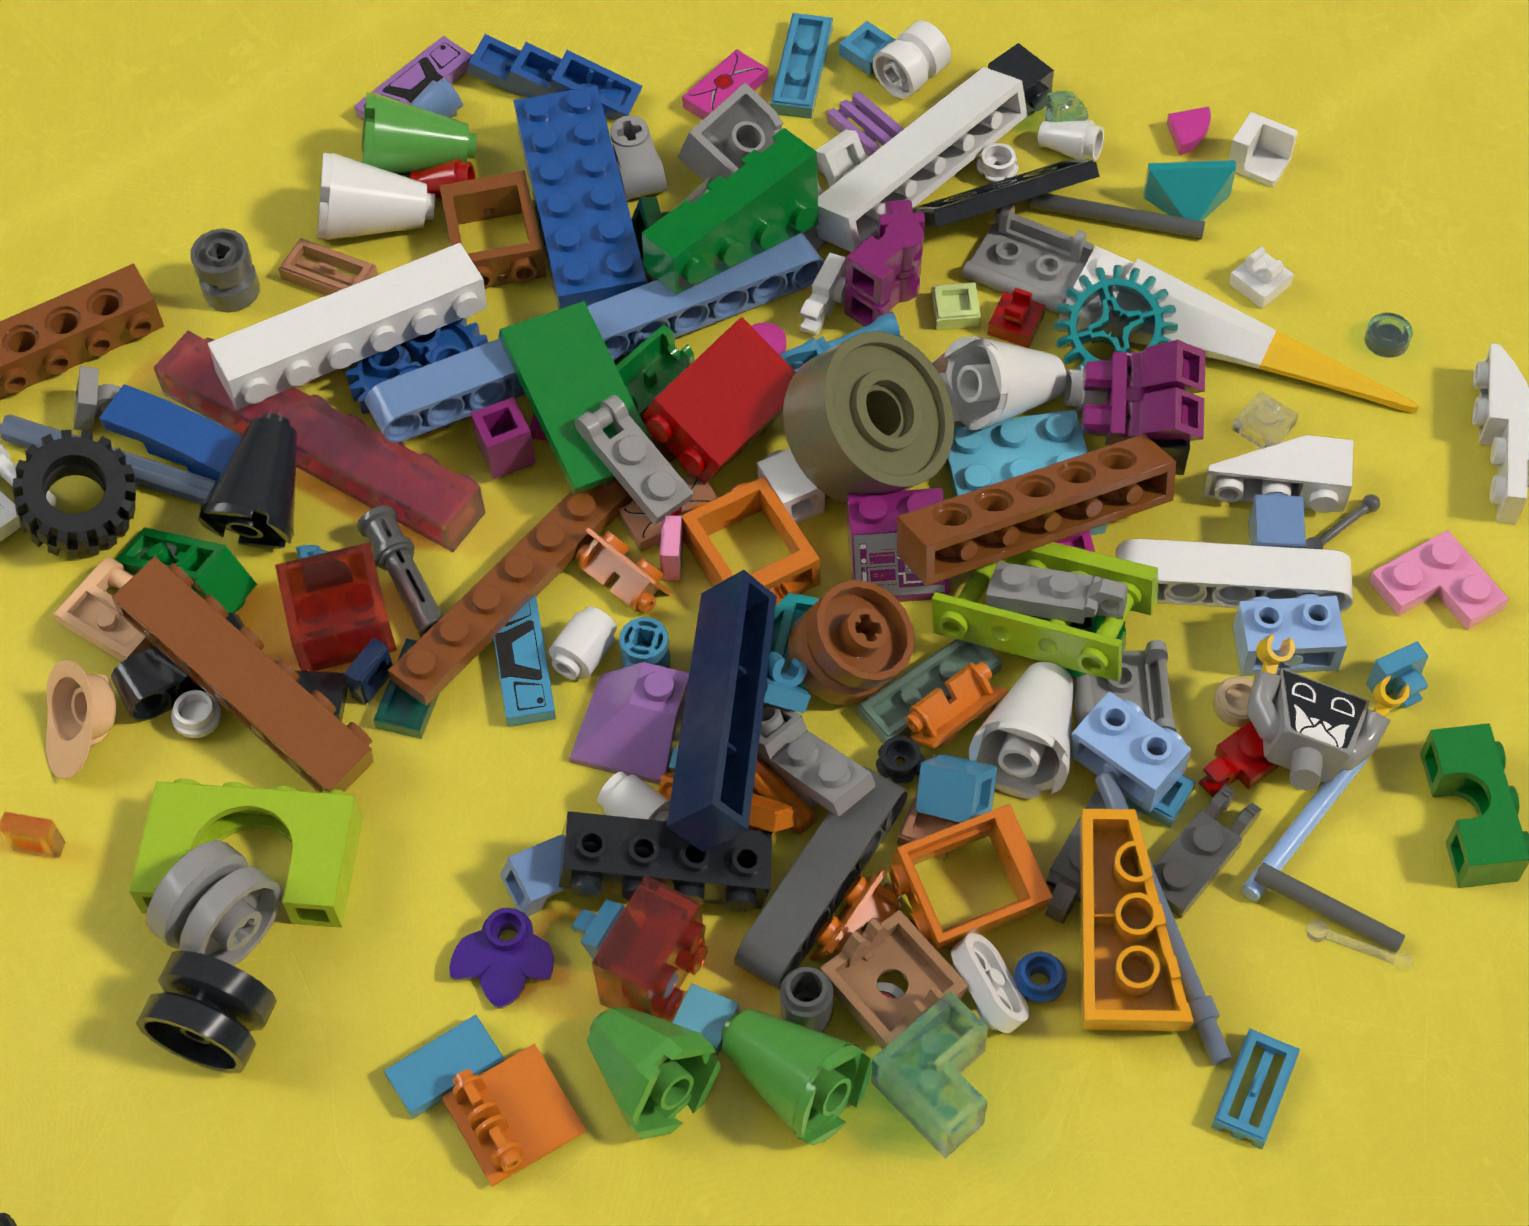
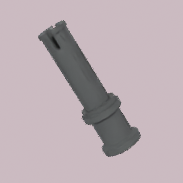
[357,505,443,637]

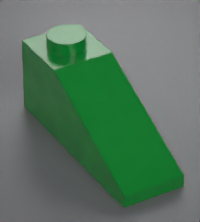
[115,527,258,613]

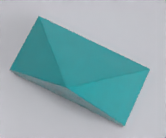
[1143,160,1236,221]

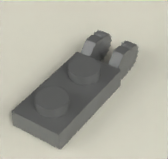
[1153,785,1262,918]

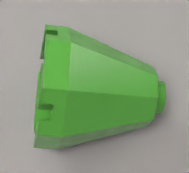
[587,1006,721,1140]

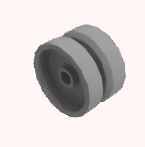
[146,840,282,966]

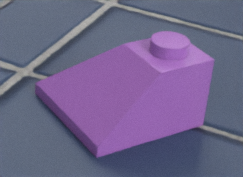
[569,662,689,785]

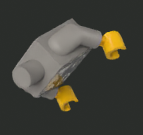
[1247,634,1410,790]

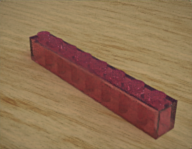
[153,331,486,552]

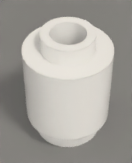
[549,606,617,680]
[597,772,670,821]

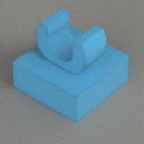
[1366,641,1429,708]
[764,651,811,713]
[571,899,641,974]

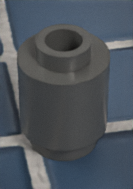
[780,967,833,1032]

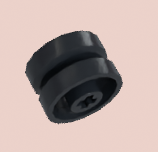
[136,950,277,1073]

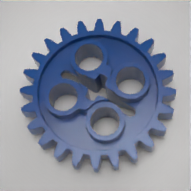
[345,318,488,433]

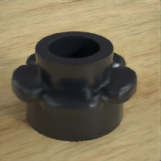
[876,736,925,784]

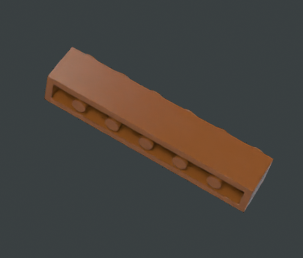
[112,556,374,793]

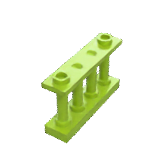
[932,542,1158,682]

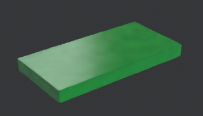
[498,301,653,495]

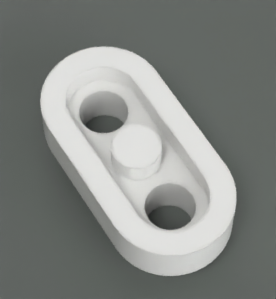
[951,933,1029,1033]

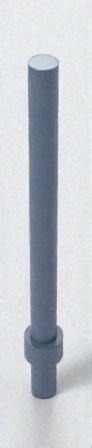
[1095,772,1232,1066]

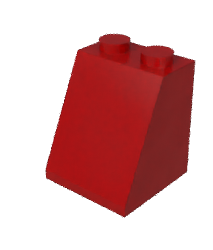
[641,317,796,485]

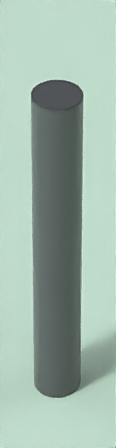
[1254,862,1405,953]

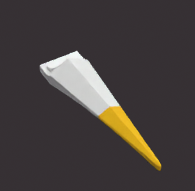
[1059,246,1419,414]

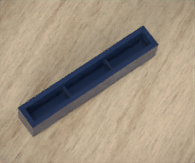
[666,569,777,852]

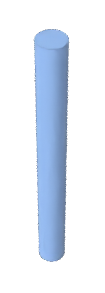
[1241,757,1369,901]

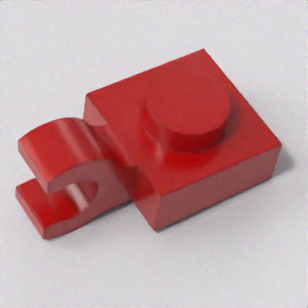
[1198,721,1280,797]

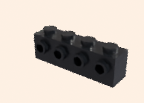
[558,811,772,912]

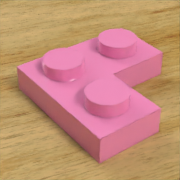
[1369,530,1509,630]

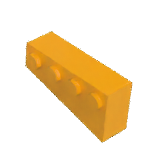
[1080,809,1194,1032]

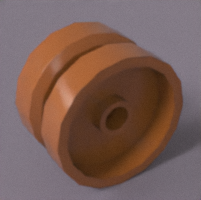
[788,579,915,706]

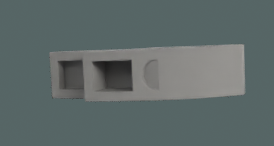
[757,703,876,817]

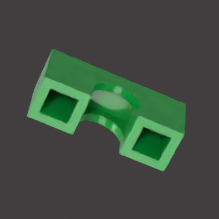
[1420,723,1529,888]

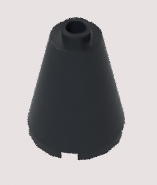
[198,413,297,549]

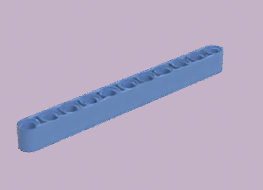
[365,233,824,443]

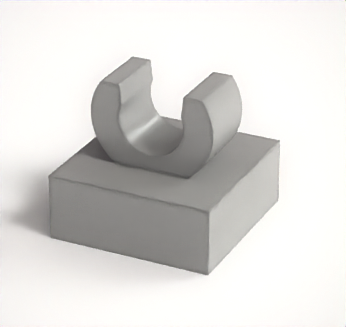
[73,366,121,431]

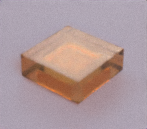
[0,811,66,858]

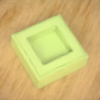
[931,282,981,330]

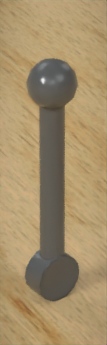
[1305,494,1380,549]

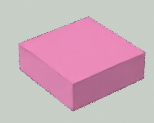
[660,516,683,581]

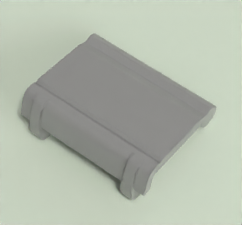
[962,204,1094,315]
[1072,640,1177,732]

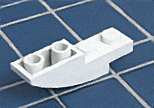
[1472,343,1529,525]

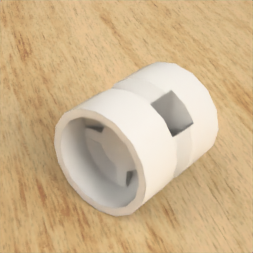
[873,20,952,99]

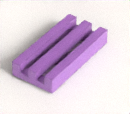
[827,91,904,157]

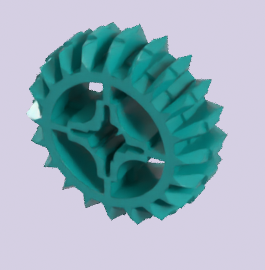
[1054,265,1178,370]

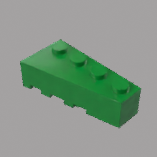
[642,128,819,295]

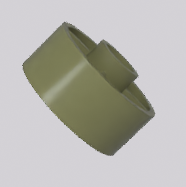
[783,331,954,504]

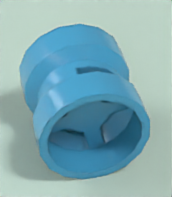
[619,617,670,668]

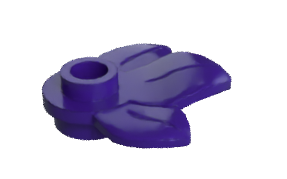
[449,908,554,1009]

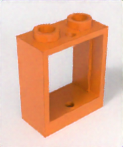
[681,476,820,606]
[888,804,1053,952]

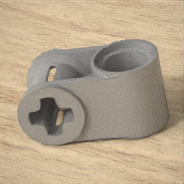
[610,116,667,200]

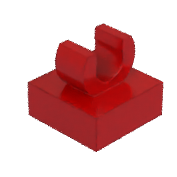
[987,287,1046,348]

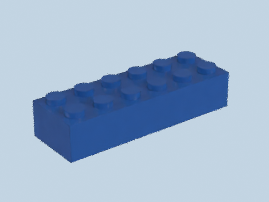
[513,85,647,309]

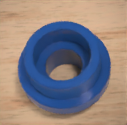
[1014,951,1067,1004]

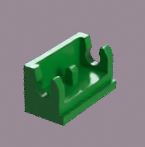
[616,324,694,417]

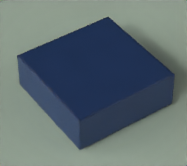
[344,638,393,705]

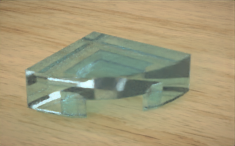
[1045,91,1088,122]

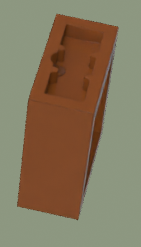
[439,170,547,289]

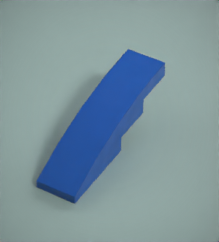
[466,34,643,119]
[99,384,242,481]

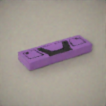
[354,36,473,120]

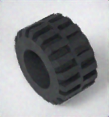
[13,429,136,558]

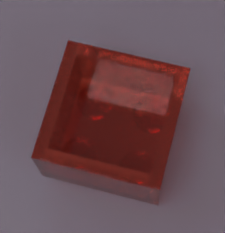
[275,542,397,671]
[592,875,708,1019]

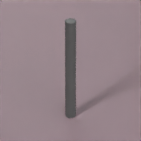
[1030,193,1205,239]

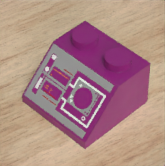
[847,488,950,602]

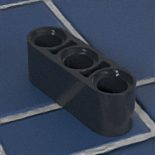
[111,612,245,721]

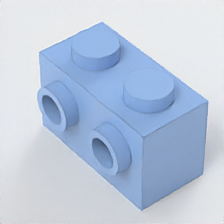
[1233,594,1347,676]
[1070,691,1191,813]

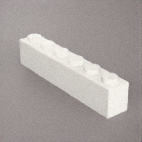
[816,67,1027,252]
[208,243,487,410]

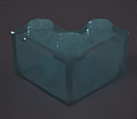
[871,990,988,1159]

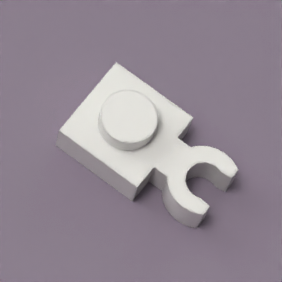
[800,253,848,336]

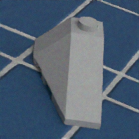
[678,82,827,251]

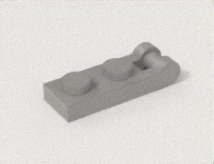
[575,395,694,525]

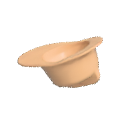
[46,659,116,779]

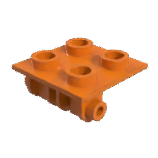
[441,1043,587,1187]

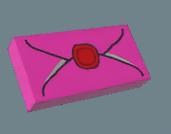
[682,49,768,119]

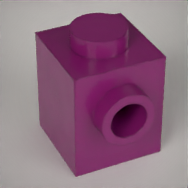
[470,397,536,479]

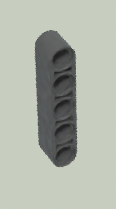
[734,766,908,990]

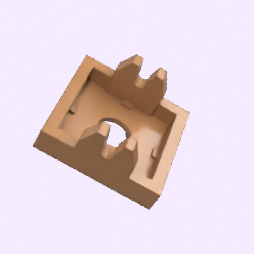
[820,910,969,1054]

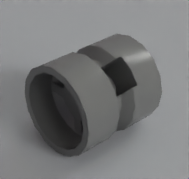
[190,229,260,313]

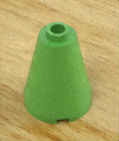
[362,92,476,175]
[721,1009,872,1145]

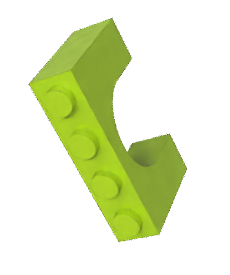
[129,779,363,928]

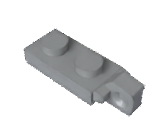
[986,562,1127,624]

